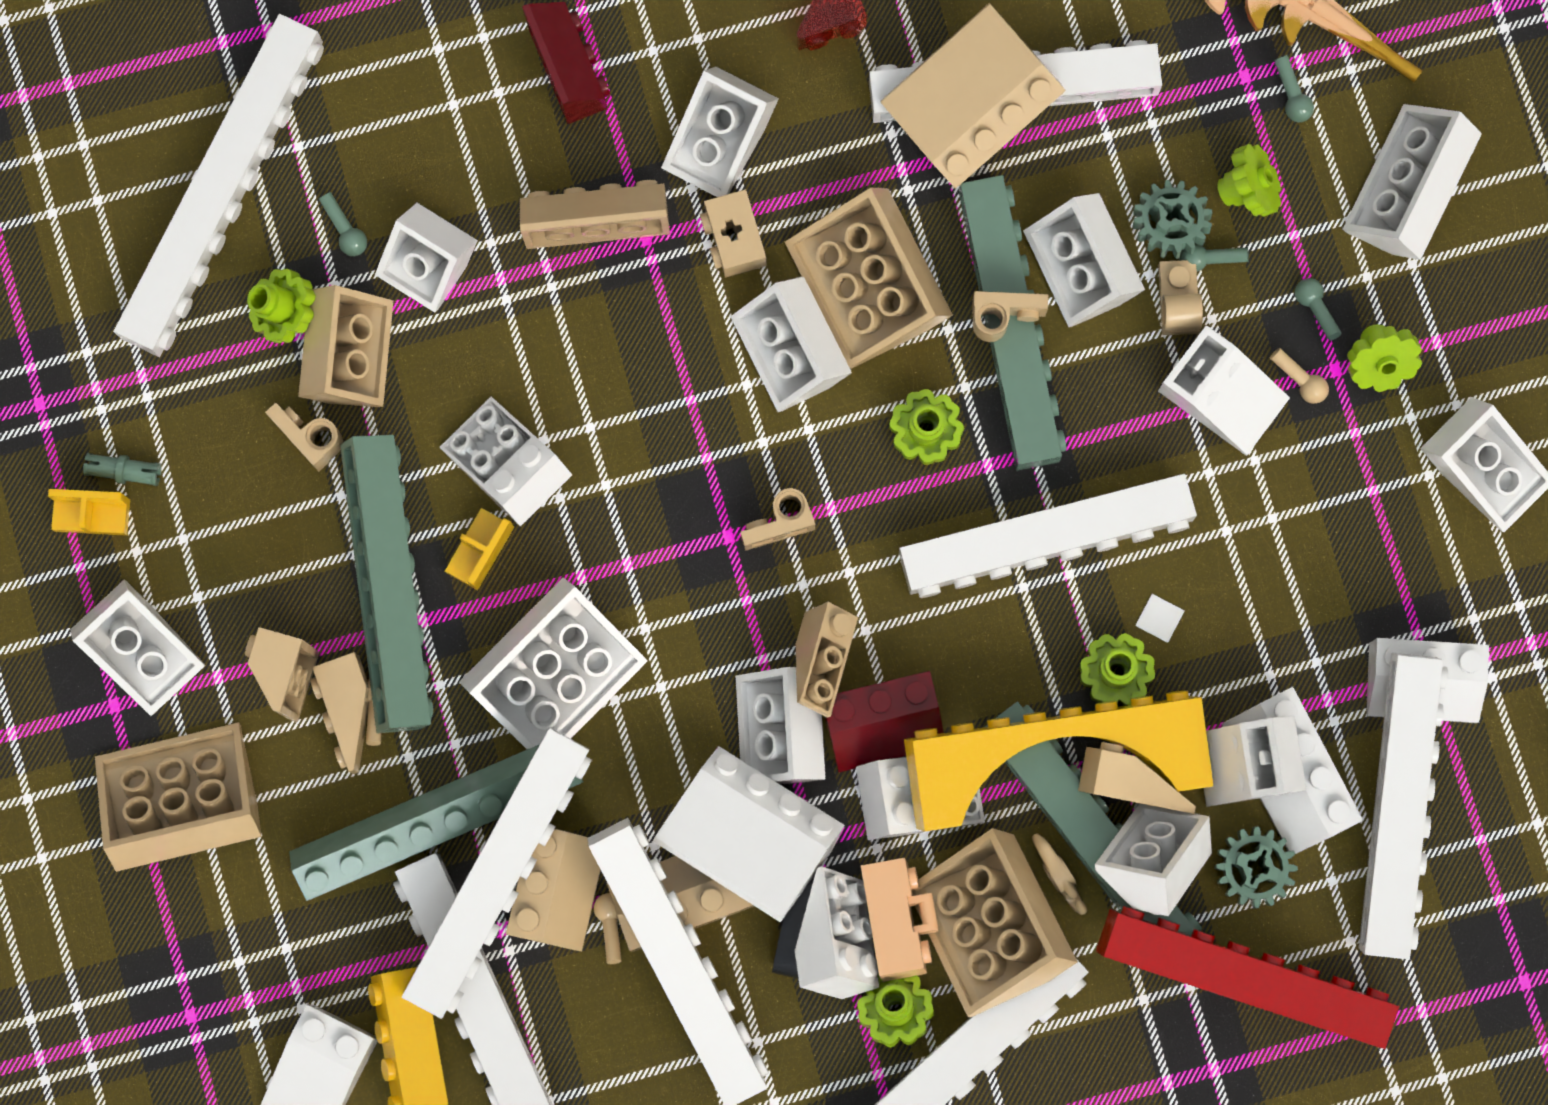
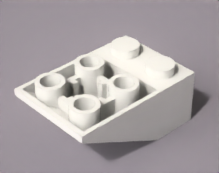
[1158,325,1290,456]
[439,397,572,526]
[1203,716,1307,807]
[856,757,985,840]
[795,866,879,999]

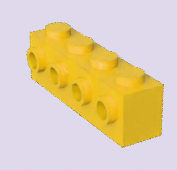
[368,967,448,1105]

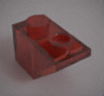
[797,0,867,51]

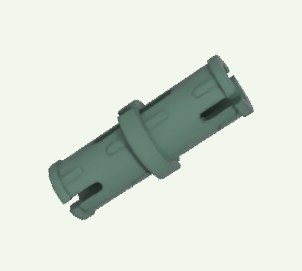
[83,453,162,486]

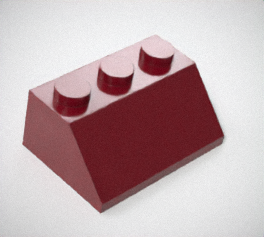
[522,2,610,124]
[825,671,944,773]

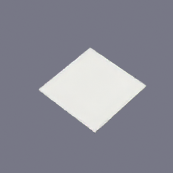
[1135,594,1184,643]

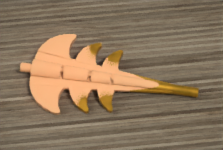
[1204,0,1422,82]

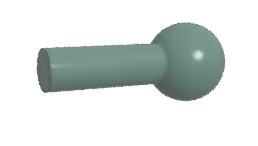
[1274,55,1314,122]
[319,192,367,257]
[1179,243,1249,272]
[1295,278,1342,341]

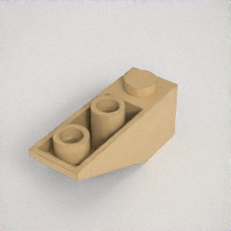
[796,602,858,718]
[310,652,369,774]

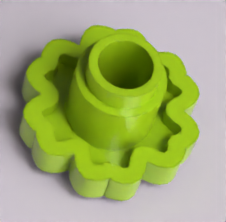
[1217,144,1281,217]
[247,269,316,343]
[1347,324,1422,392]
[889,389,964,465]
[1079,633,1155,706]
[857,973,934,1047]

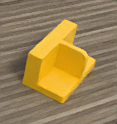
[48,489,130,535]
[445,508,514,591]

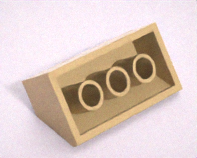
[520,180,670,249]
[607,856,754,952]

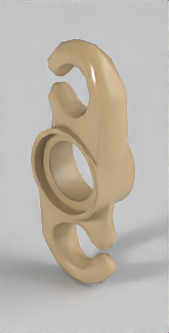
[1032,834,1087,915]

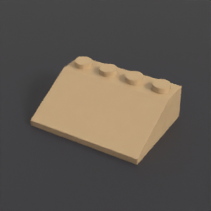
[880,3,1066,189]
[785,187,953,369]
[95,722,262,872]
[913,828,1078,1017]

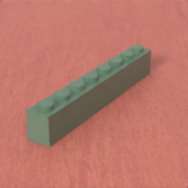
[958,175,1066,471]
[340,435,433,733]
[985,701,1202,935]
[289,734,583,901]

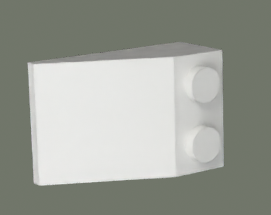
[661,67,779,197]
[1420,397,1548,532]
[70,579,205,716]
[261,1004,378,1105]

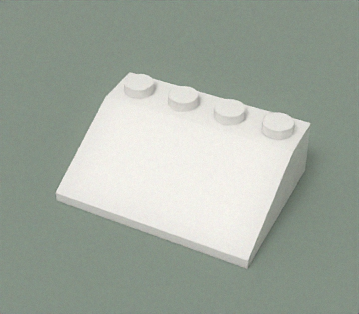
[459,577,647,749]
[653,746,845,922]

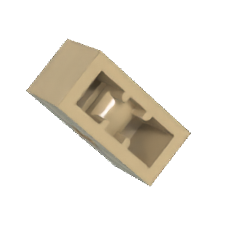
[700,189,767,278]

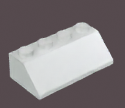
[1343,104,1482,260]
[1221,687,1364,854]

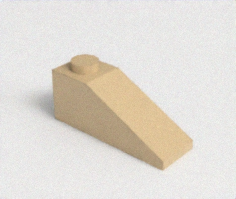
[1078,742,1196,814]

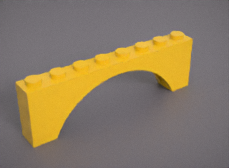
[904,690,1213,831]

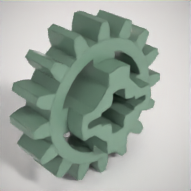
[1132,180,1212,259]
[1214,827,1298,909]

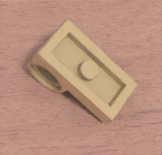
[1158,260,1203,335]
[972,291,1048,342]
[265,403,343,472]
[740,488,815,551]

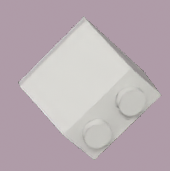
[375,203,478,312]

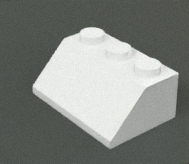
[1023,193,1145,327]
[730,277,852,412]
[1366,638,1489,723]
[735,667,825,784]
[1095,803,1212,916]

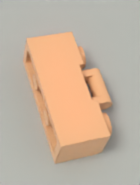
[861,858,939,982]

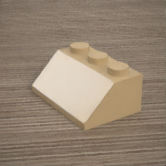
[298,285,394,407]
[245,627,319,722]
[506,829,601,952]

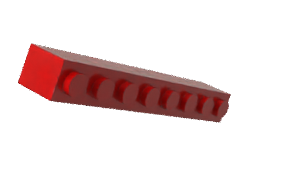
[1095,906,1399,1049]

